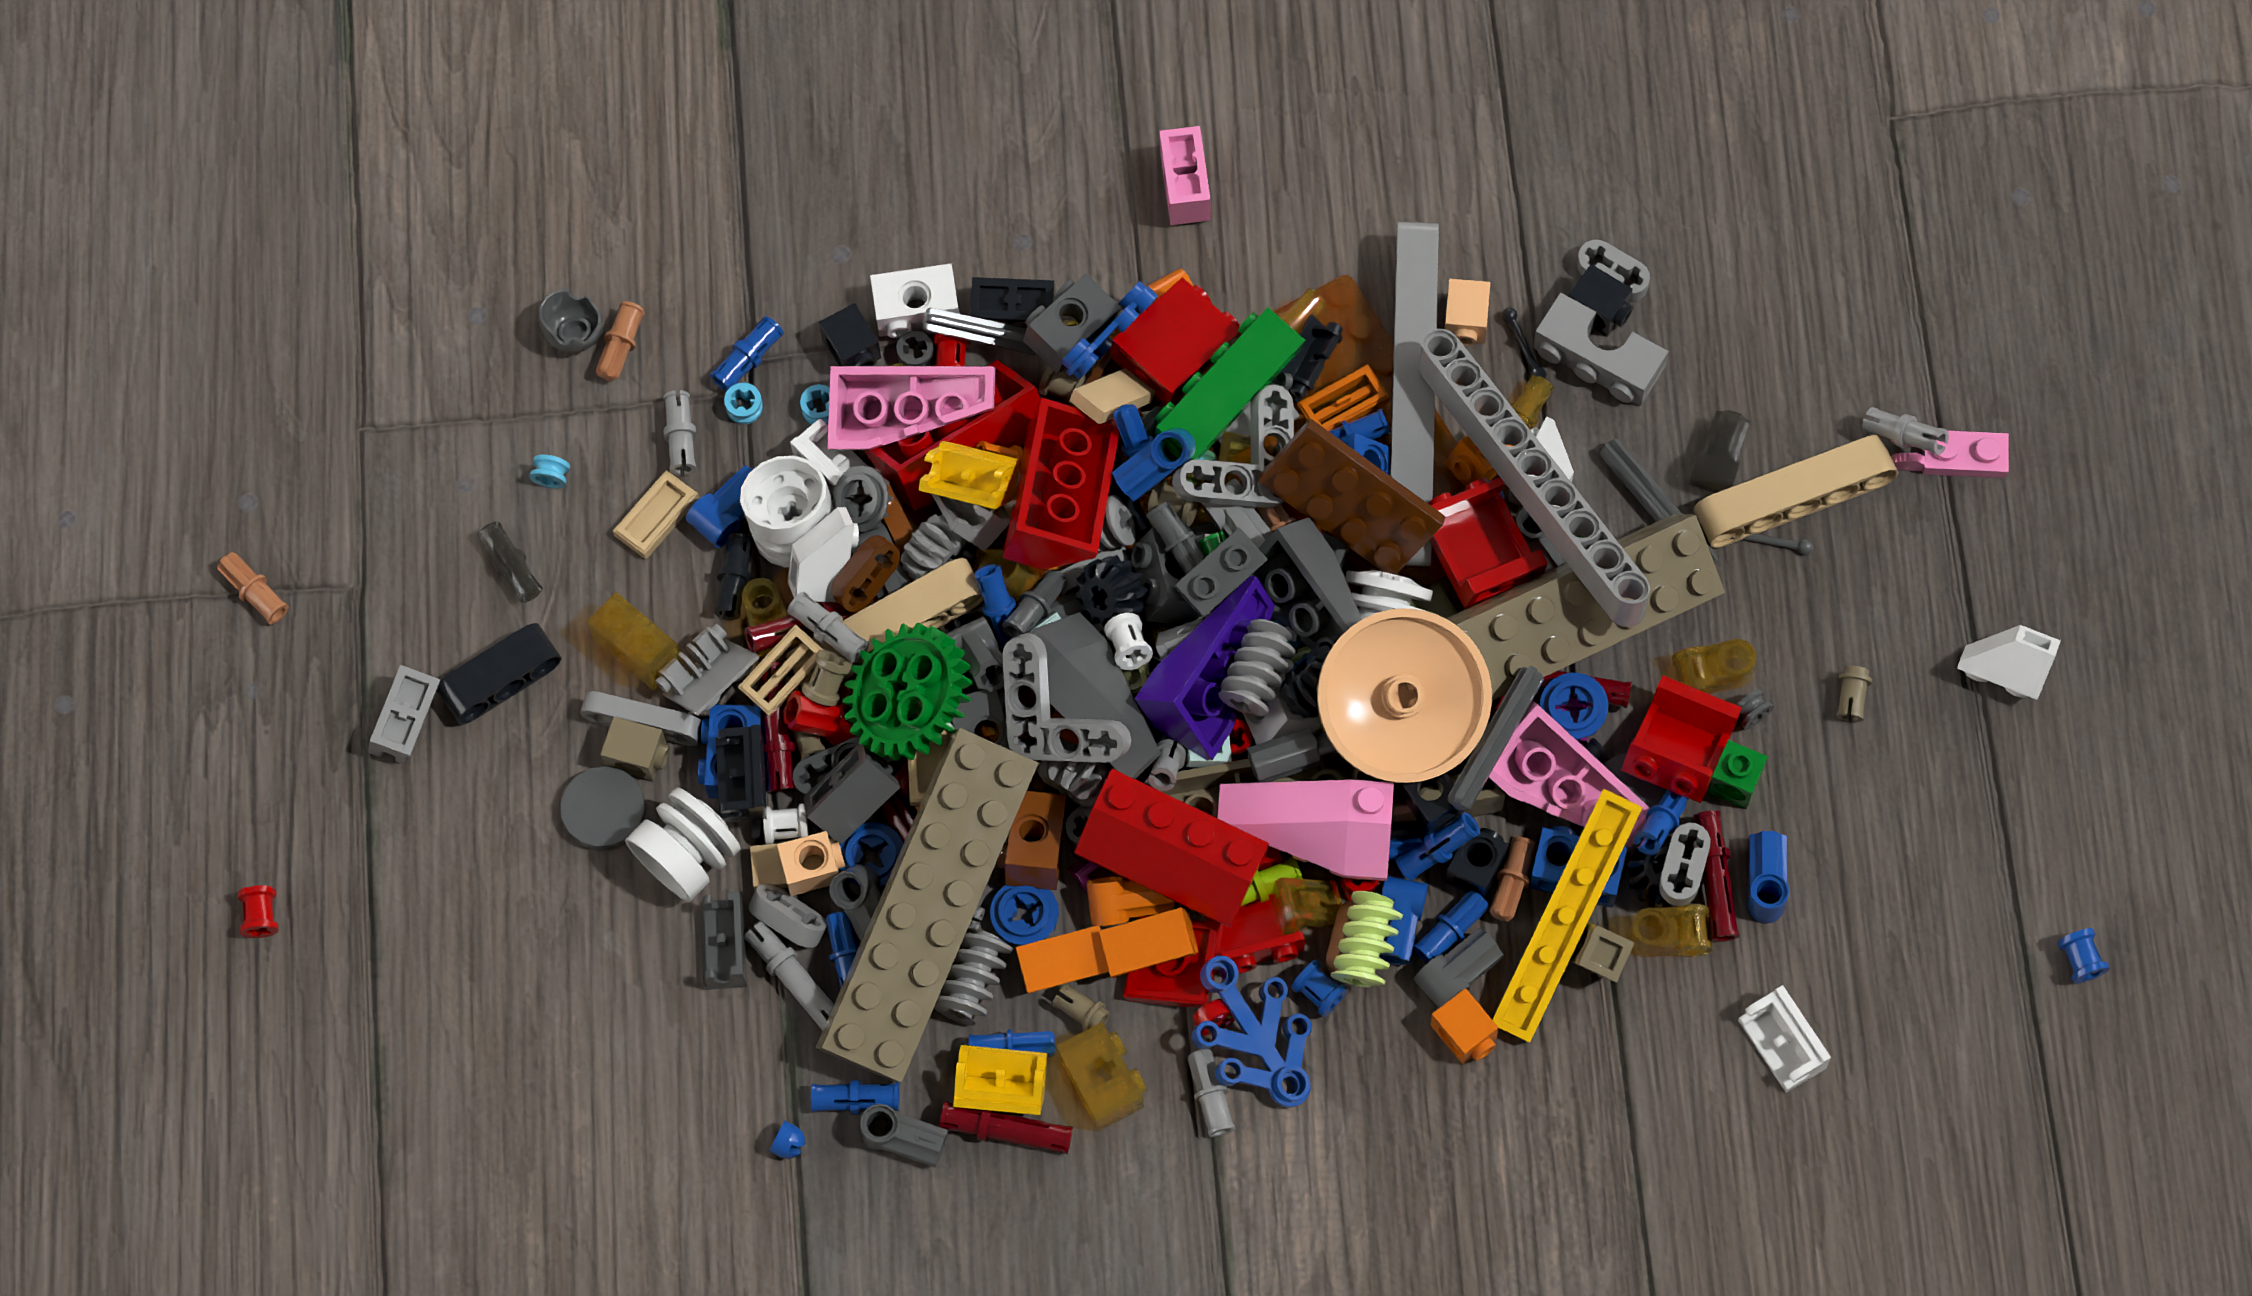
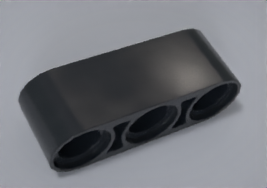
[436,623,562,724]

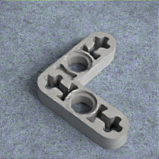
[1172,385,1294,508]
[1003,633,1131,763]

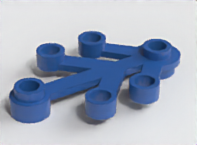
[1061,281,1158,380]
[1191,956,1312,1108]

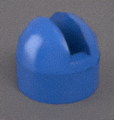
[769,1120,806,1159]

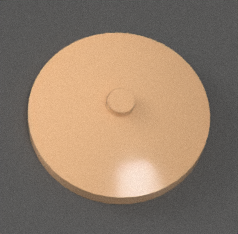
[1317,608,1492,783]

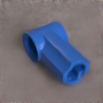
[1112,428,1196,502]
[686,465,753,548]
[1746,831,1789,924]
[1379,876,1428,966]

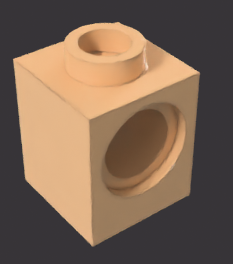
[1445,279,1490,346]
[777,831,845,896]

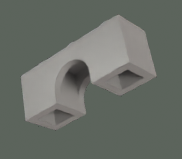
[1533,292,1669,407]

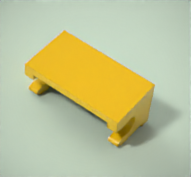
[919,441,1019,509]
[953,1045,1047,1115]

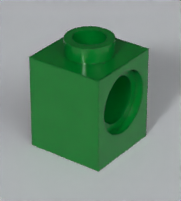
[1707,740,1768,810]

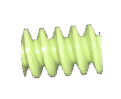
[1330,891,1403,987]

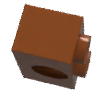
[998,791,1067,890]

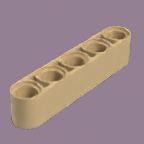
[1693,435,1898,548]
[786,558,983,689]

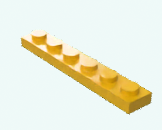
[1492,788,1643,1043]

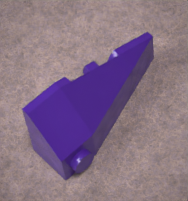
[1135,576,1275,760]

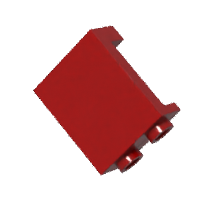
[1111,277,1241,407]
[1428,477,1548,609]
[1621,675,1742,803]
[1205,846,1305,974]

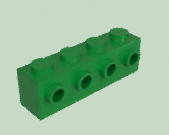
[1153,307,1305,461]

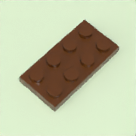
[1258,418,1445,575]

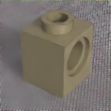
[600,717,670,782]
[1569,923,1634,982]

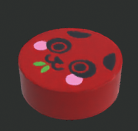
[1192,998,1235,1036]

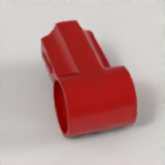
[783,691,856,745]

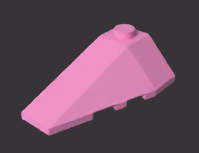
[827,366,995,450]
[1489,701,1650,847]
[1218,780,1394,881]

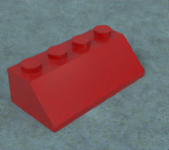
[864,360,1041,511]
[1003,398,1119,570]
[1074,769,1269,928]

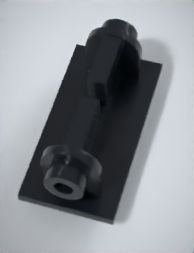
[1272,314,1343,405]

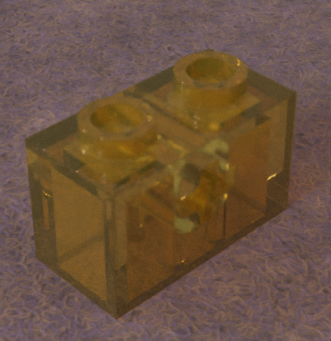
[587,592,681,690]
[1056,1022,1147,1131]

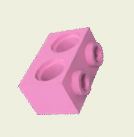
[1159,126,1211,225]

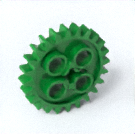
[843,623,972,761]

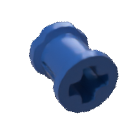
[2057,928,2110,984]
[1291,960,1348,1017]

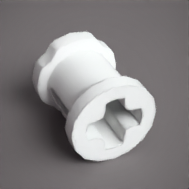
[1104,613,1153,670]
[763,803,809,845]

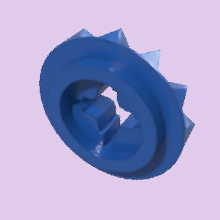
[1540,673,1608,741]
[839,822,904,889]
[990,885,1059,946]

